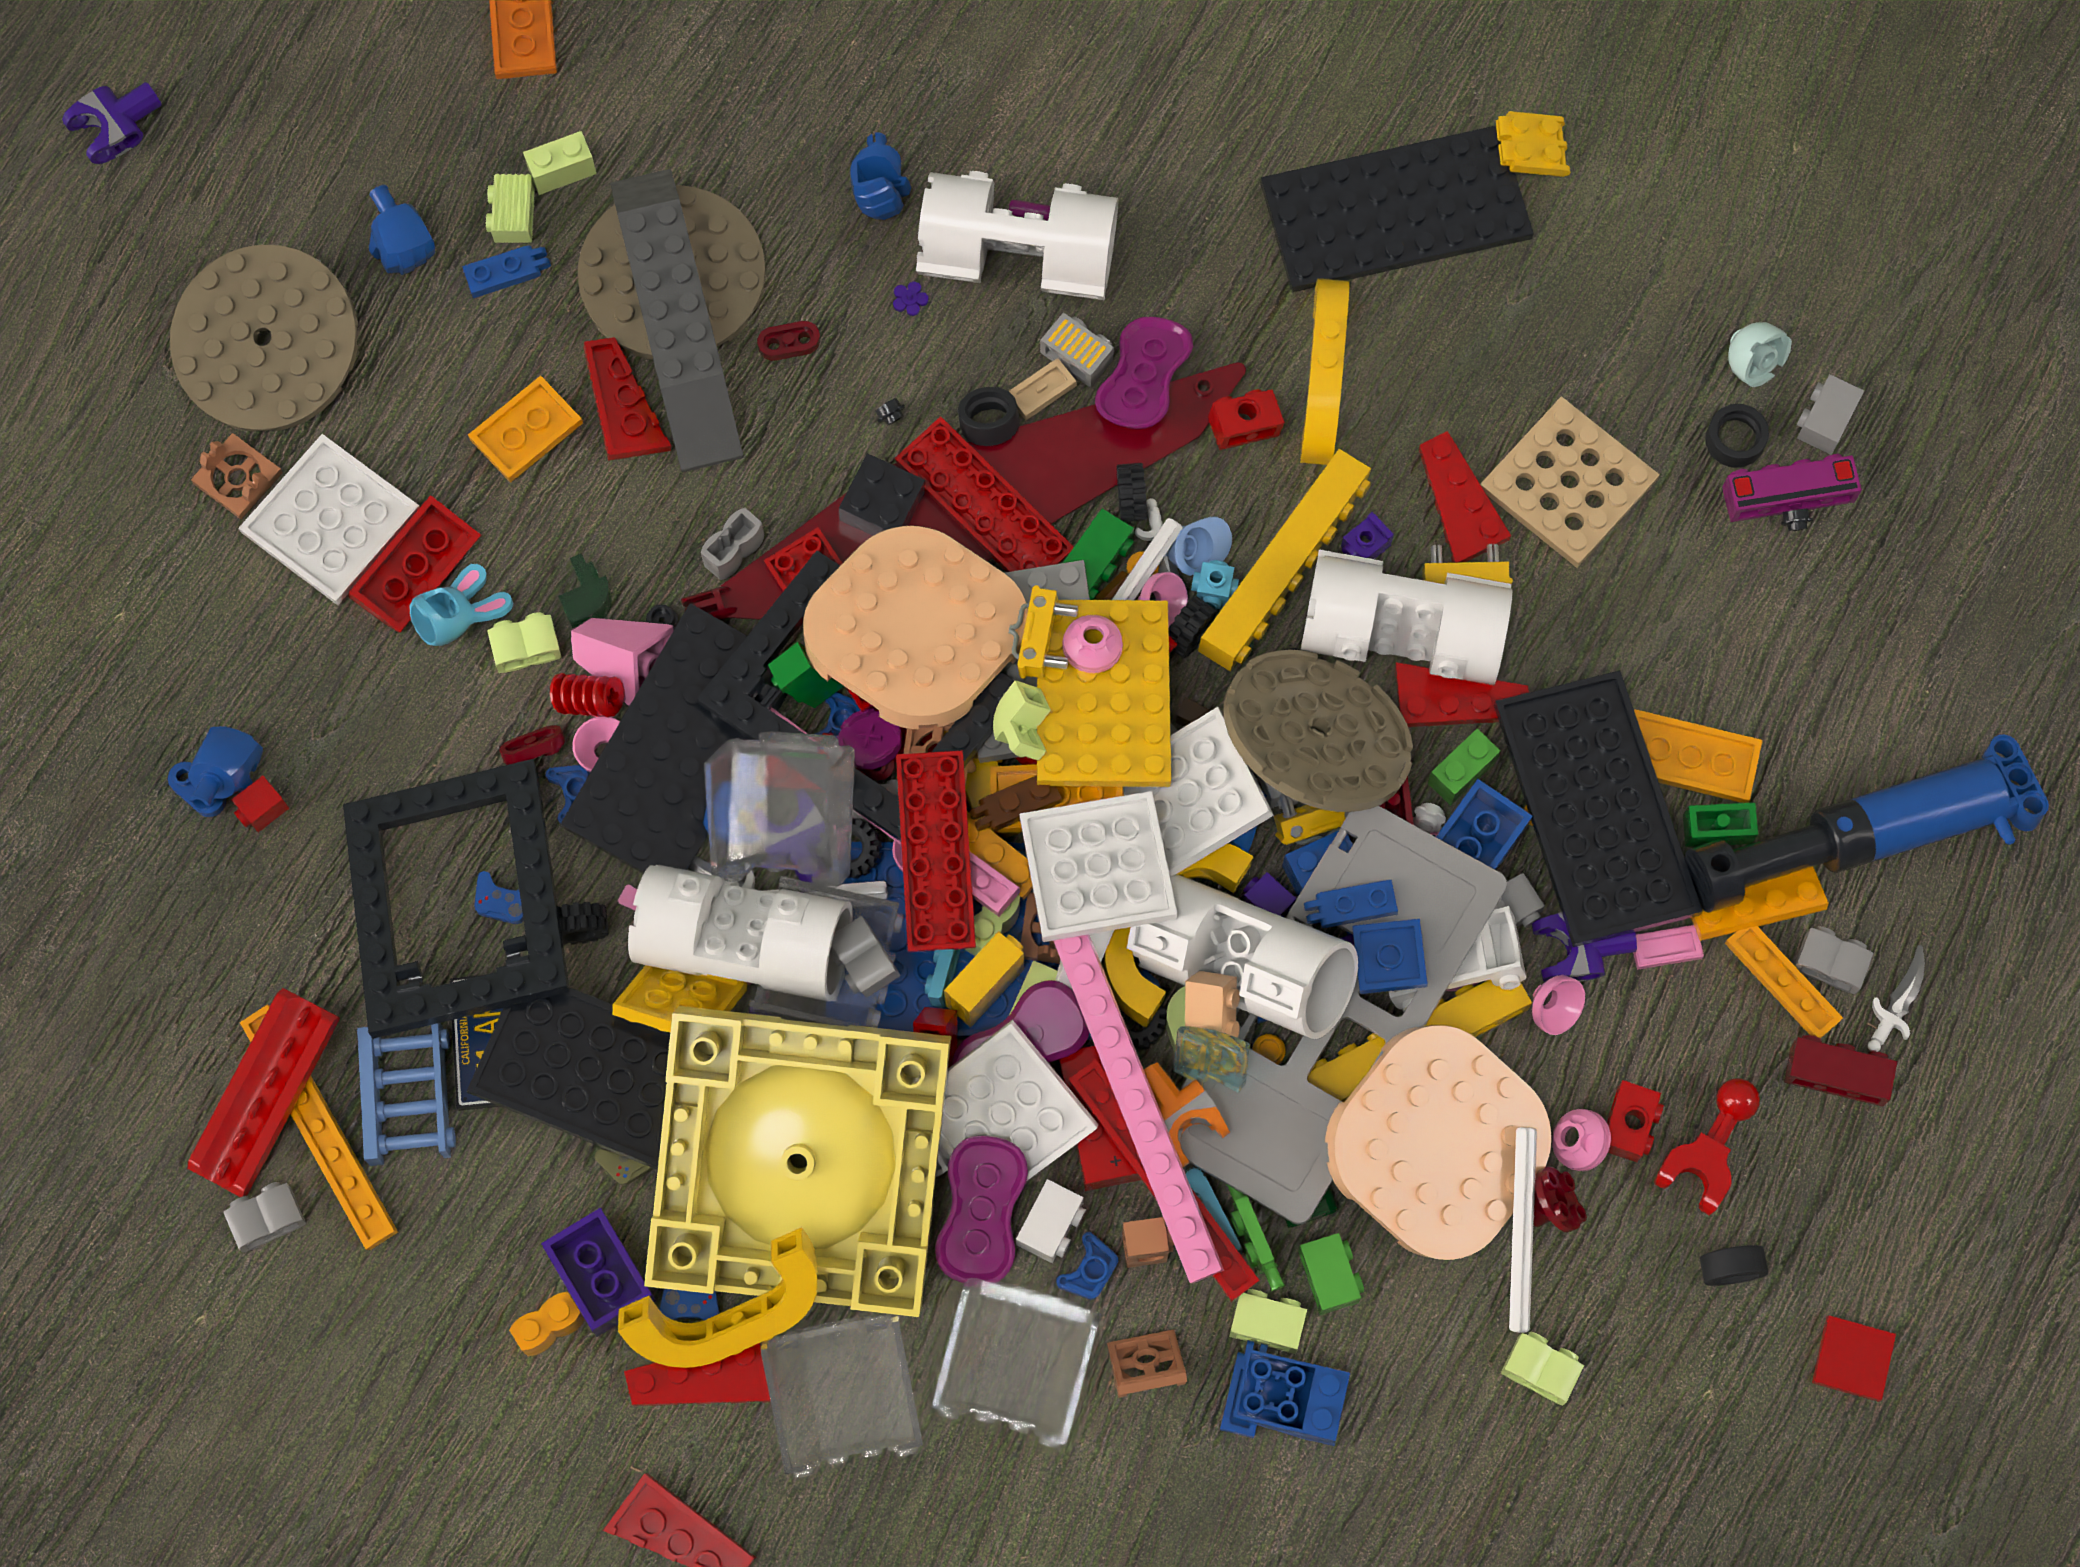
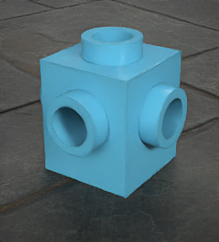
[1191,560,1239,609]

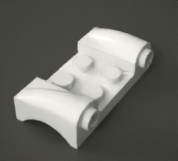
[1389,906,1526,1012]

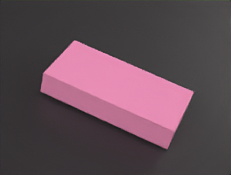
[1633,925,1704,970]

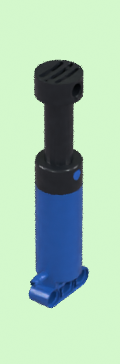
[1685,734,2049,913]

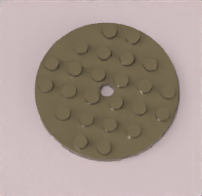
[578,185,766,360]
[170,245,358,432]
[1224,650,1413,812]

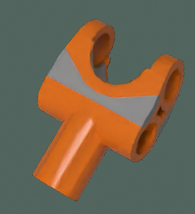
[1144,1062,1230,1167]

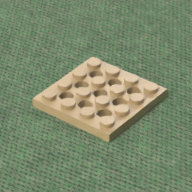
[1480,396,1660,568]

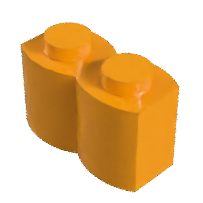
[509,1292,585,1356]

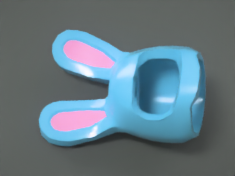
[410,564,514,646]

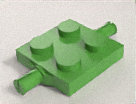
[1226,1184,1285,1291]

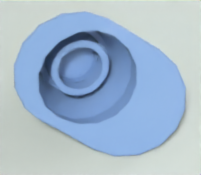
[1166,516,1232,576]

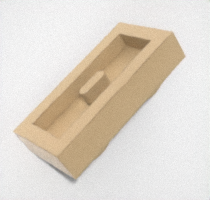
[1009,358,1077,421]

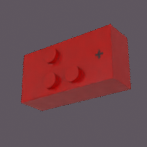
[1058,1046,1141,1191]

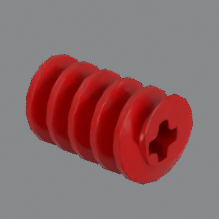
[550,673,625,718]

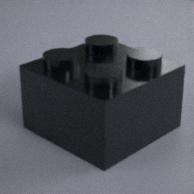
[839,453,925,536]

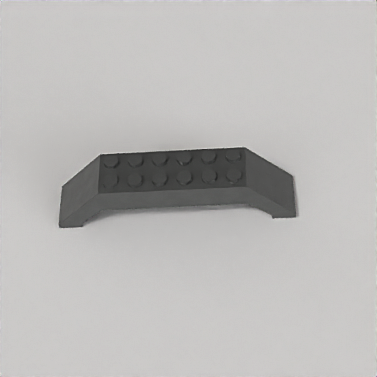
[610,169,744,473]

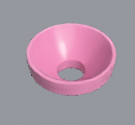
[1138,572,1188,630]
[1062,615,1123,673]
[572,716,620,772]
[1532,975,1585,1035]
[1552,1109,1611,1171]

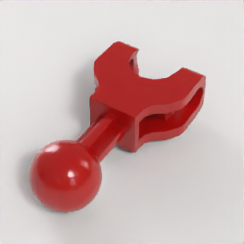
[1654,1078,1760,1216]

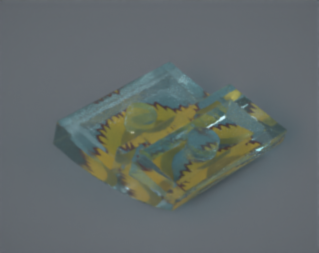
[1174,1026,1250,1093]

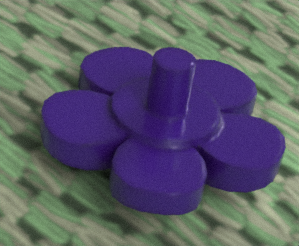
[893,281,928,316]

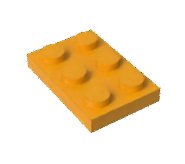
[468,375,583,483]

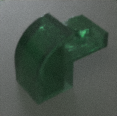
[558,553,612,629]

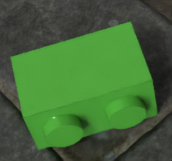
[1427,729,1501,806]
[1298,1233,1364,1315]

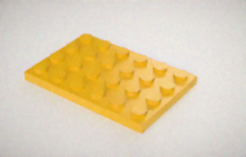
[1037,600,1171,787]

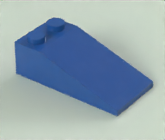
[1436,779,1533,870]

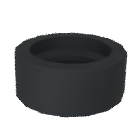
[957,386,1020,446]
[1705,404,1769,468]
[1700,1245,1769,1286]

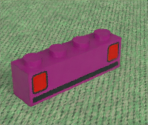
[1722,454,1862,522]

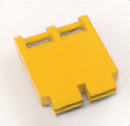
[1496,111,1571,177]

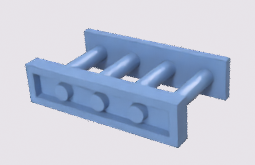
[357,1023,456,1166]

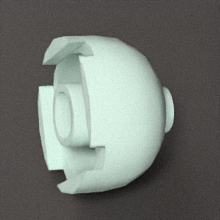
[1728,322,1792,387]

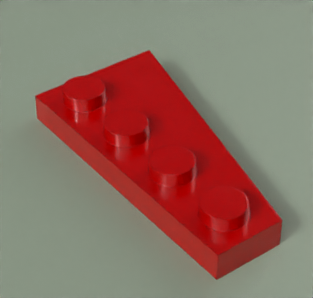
[583,337,671,461]
[1419,431,1511,563]
[1395,662,1529,727]
[624,1343,775,1406]
[603,1473,756,1567]

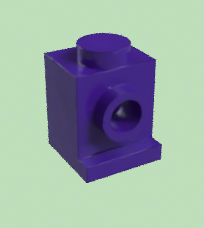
[1341,512,1394,559]

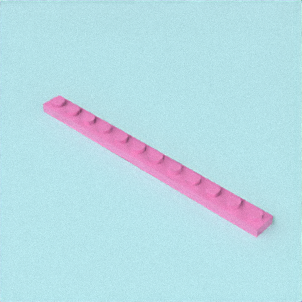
[1053,934,1224,1284]

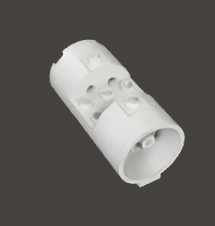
[916,171,1118,300]
[1301,550,1512,685]
[628,865,853,1001]
[1127,874,1358,1039]

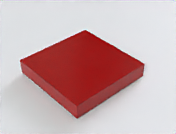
[1812,1315,1896,1402]

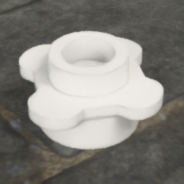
[1413,803,1446,833]

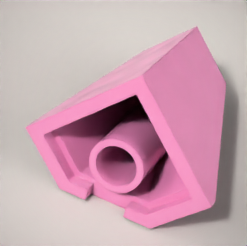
[571,618,673,706]

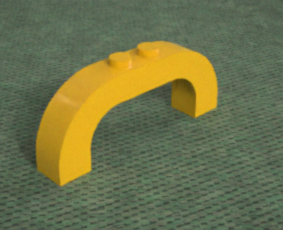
[1300,278,1349,465]
[1104,843,1253,1028]
[618,1227,817,1368]

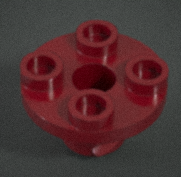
[1533,1167,1587,1233]

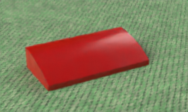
[349,495,481,633]

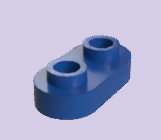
[168,762,227,817]

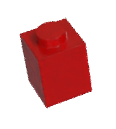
[231,775,289,833]

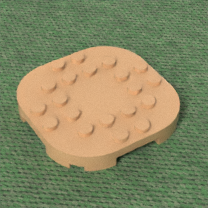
[803,526,1028,729]
[1325,1025,1551,1260]

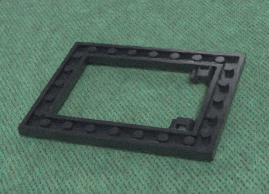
[697,551,1014,842]
[343,759,570,1039]

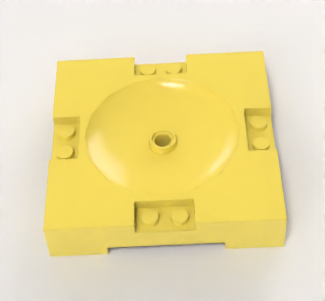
[644,1006,951,1317]

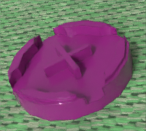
[836,709,903,769]

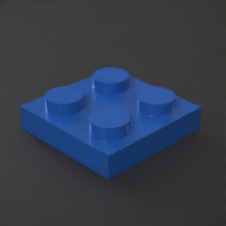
[1352,919,1428,994]

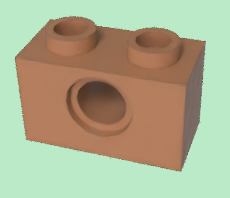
[1122,1217,1174,1268]

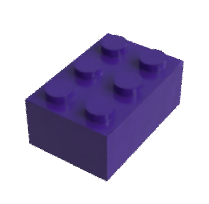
[541,1208,656,1337]

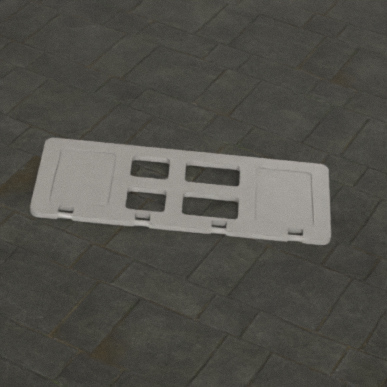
[1180,806,1507,1224]

